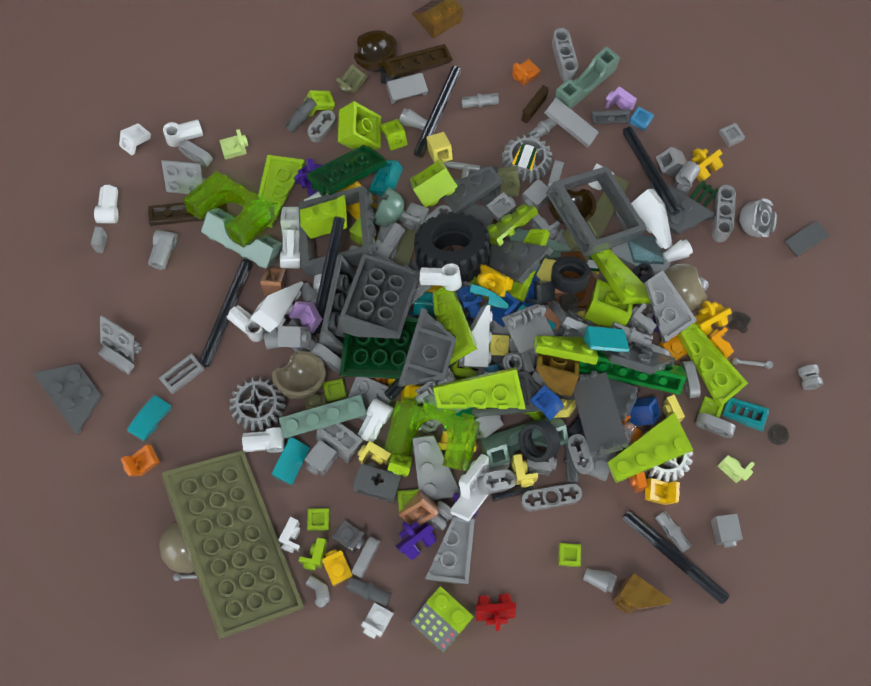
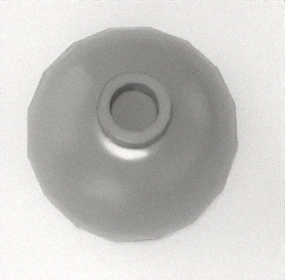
[739,199,777,238]

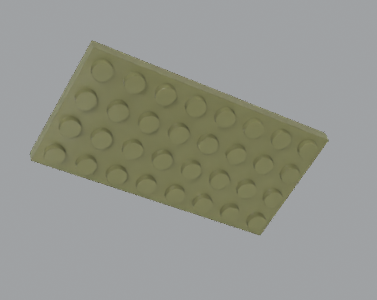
[161,450,304,640]

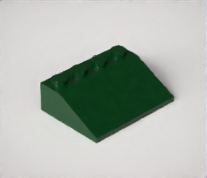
[339,318,418,379]

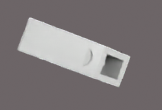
[631,189,673,250]
[251,282,303,332]
[459,305,493,368]

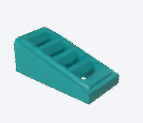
[722,398,769,432]

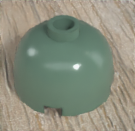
[372,188,406,227]

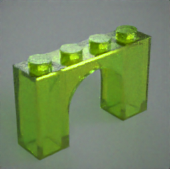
[183,171,276,248]
[384,399,480,471]

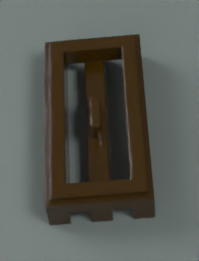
[521,85,549,123]

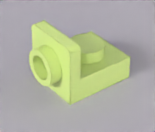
[219,129,248,160]
[717,455,755,483]

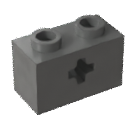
[353,463,401,504]

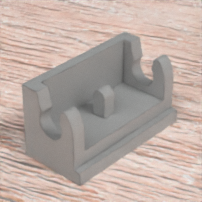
[386,73,428,104]
[316,423,363,464]

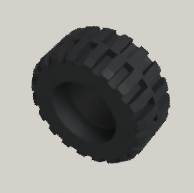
[414,212,491,284]

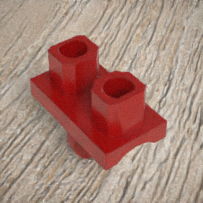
[476,593,516,631]

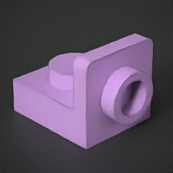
[605,86,637,112]
[288,301,322,333]

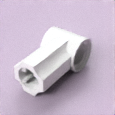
[163,119,203,147]
[94,185,119,223]
[280,230,301,269]
[420,263,462,291]
[227,305,265,342]
[358,398,394,443]
[242,428,285,453]

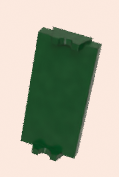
[307,145,386,196]

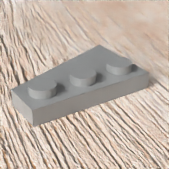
[644,270,697,343]
[412,435,461,500]
[425,517,475,585]

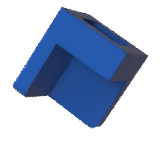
[490,292,520,327]
[530,385,564,421]
[630,397,661,426]

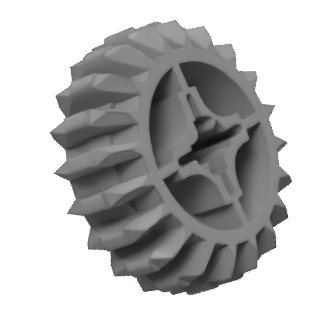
[502,134,553,184]
[229,376,286,432]

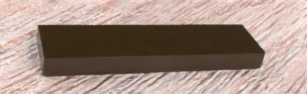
[382,44,453,79]
[148,198,227,226]

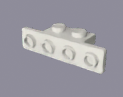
[450,454,510,521]

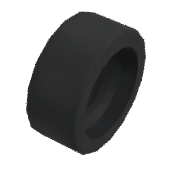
[551,257,590,293]
[518,420,561,463]

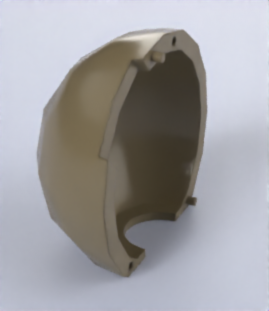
[664,263,708,312]
[272,351,326,399]
[159,521,195,574]

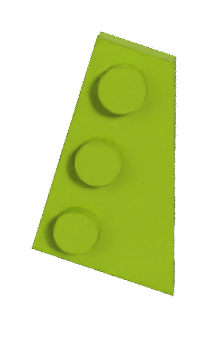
[487,204,538,246]
[533,335,598,365]

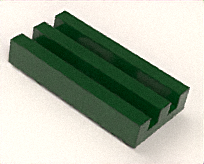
[689,181,718,207]

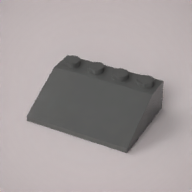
[337,253,420,339]
[319,255,356,355]

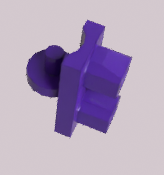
[294,159,322,197]
[395,521,436,560]

